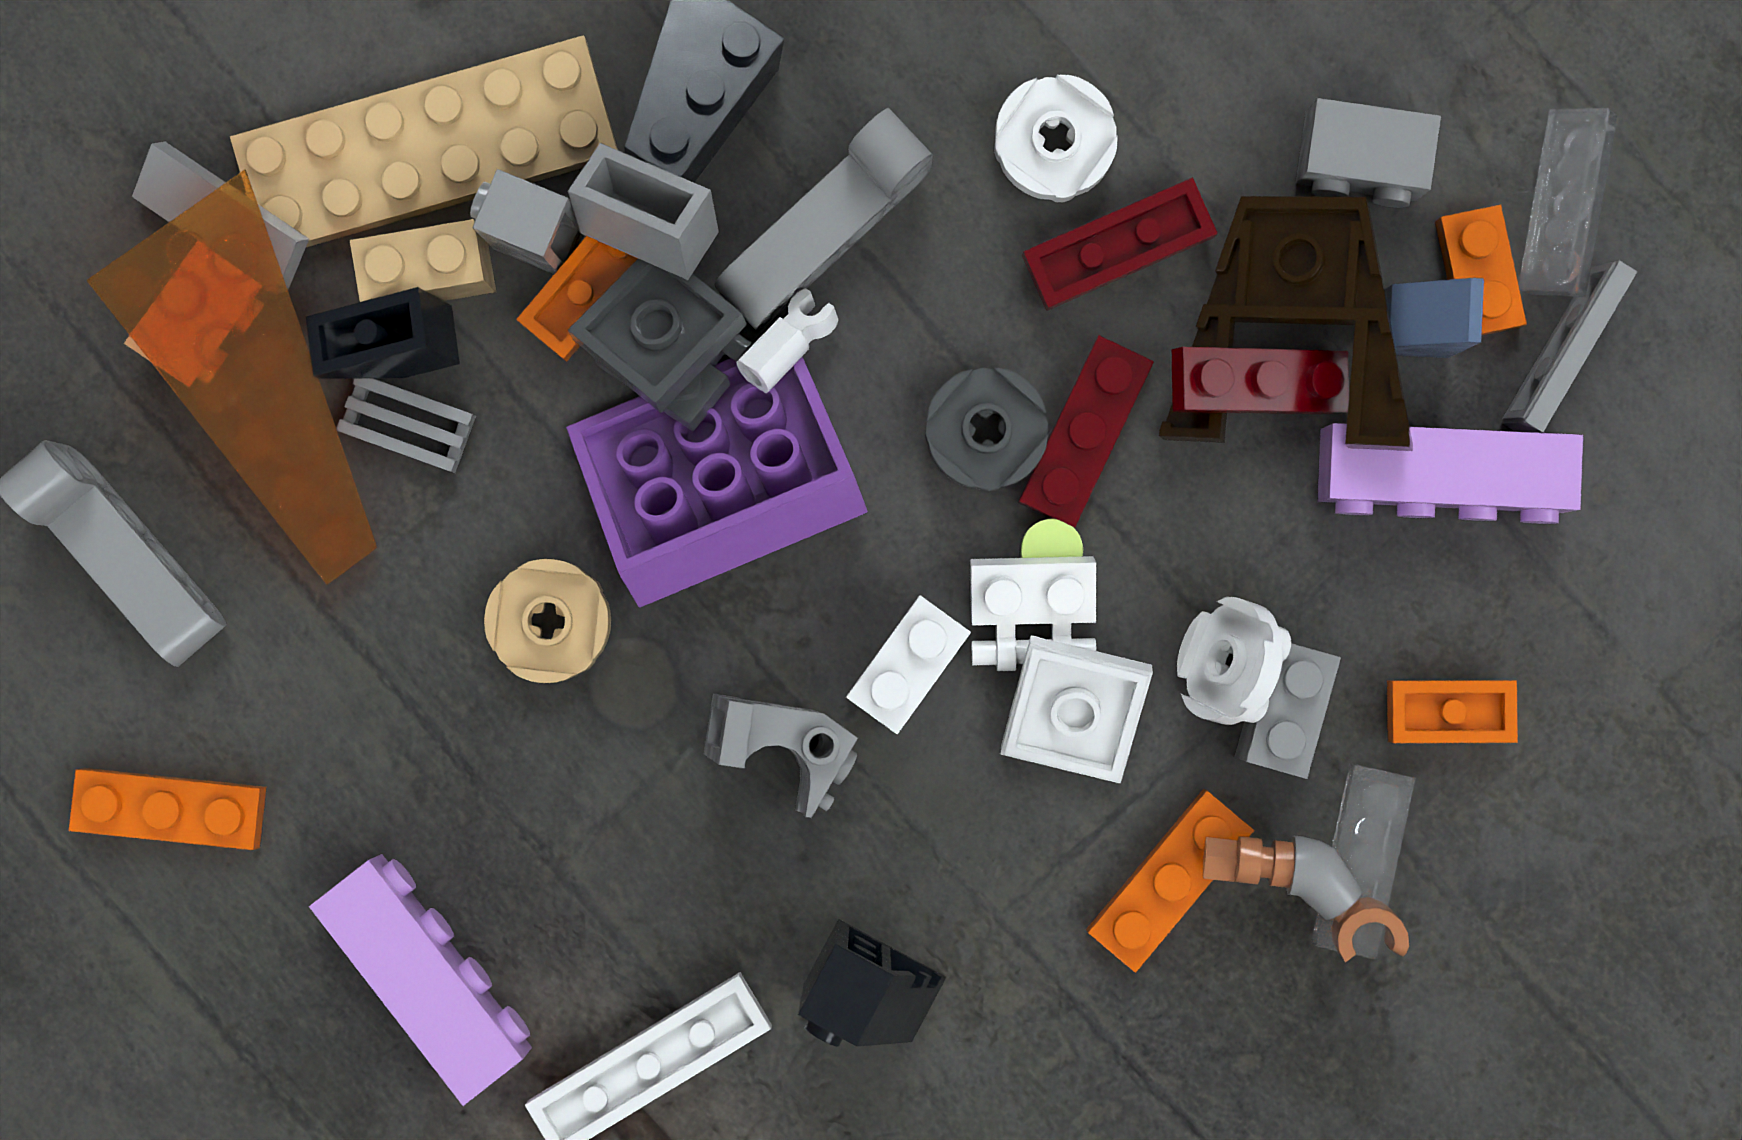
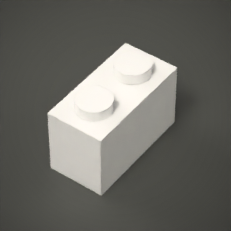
[846,595,971,734]

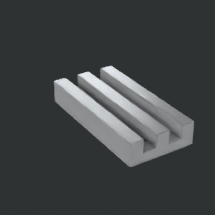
[336,378,476,473]

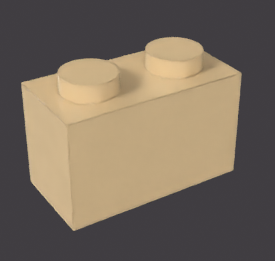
[350,219,496,302]

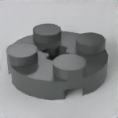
[925,368,1048,492]

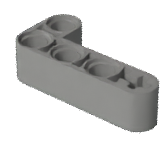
[714,108,933,331]
[0,440,226,667]

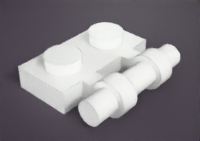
[970,556,1096,671]

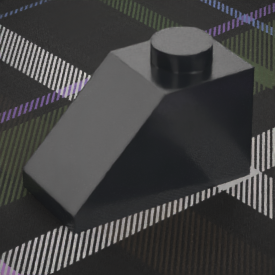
[306,287,460,379]

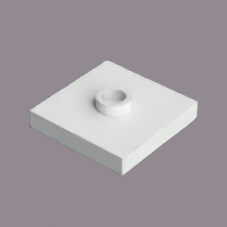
[1000,635,1153,783]

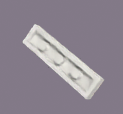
[525,972,772,1140]

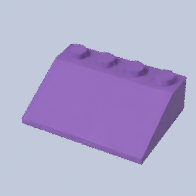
[566,357,868,608]

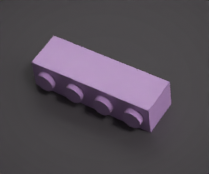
[1318,423,1583,524]
[309,854,532,1106]

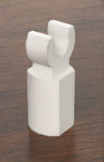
[736,288,838,393]

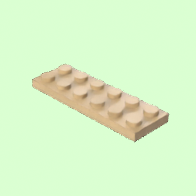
[230,35,618,247]

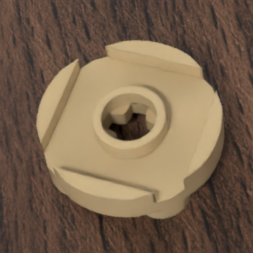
[484,559,611,683]

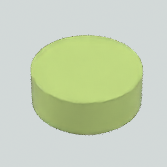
[1020,519,1083,558]

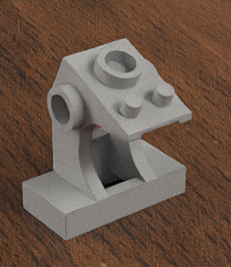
[703,694,858,818]

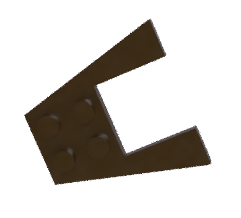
[1159,196,1413,451]

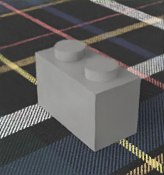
[1296,98,1441,208]
[568,143,719,280]
[470,169,580,274]
[1234,643,1341,779]

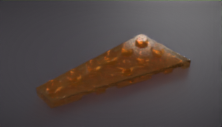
[86,169,377,585]

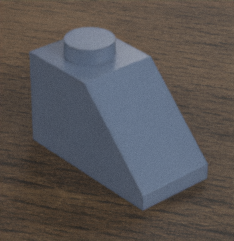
[1385,278,1484,358]

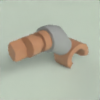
[1203,836,1409,963]

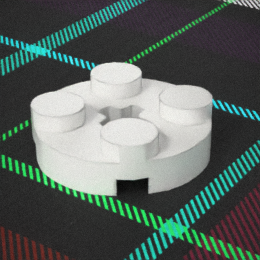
[994,75,1117,202]
[1177,597,1291,725]

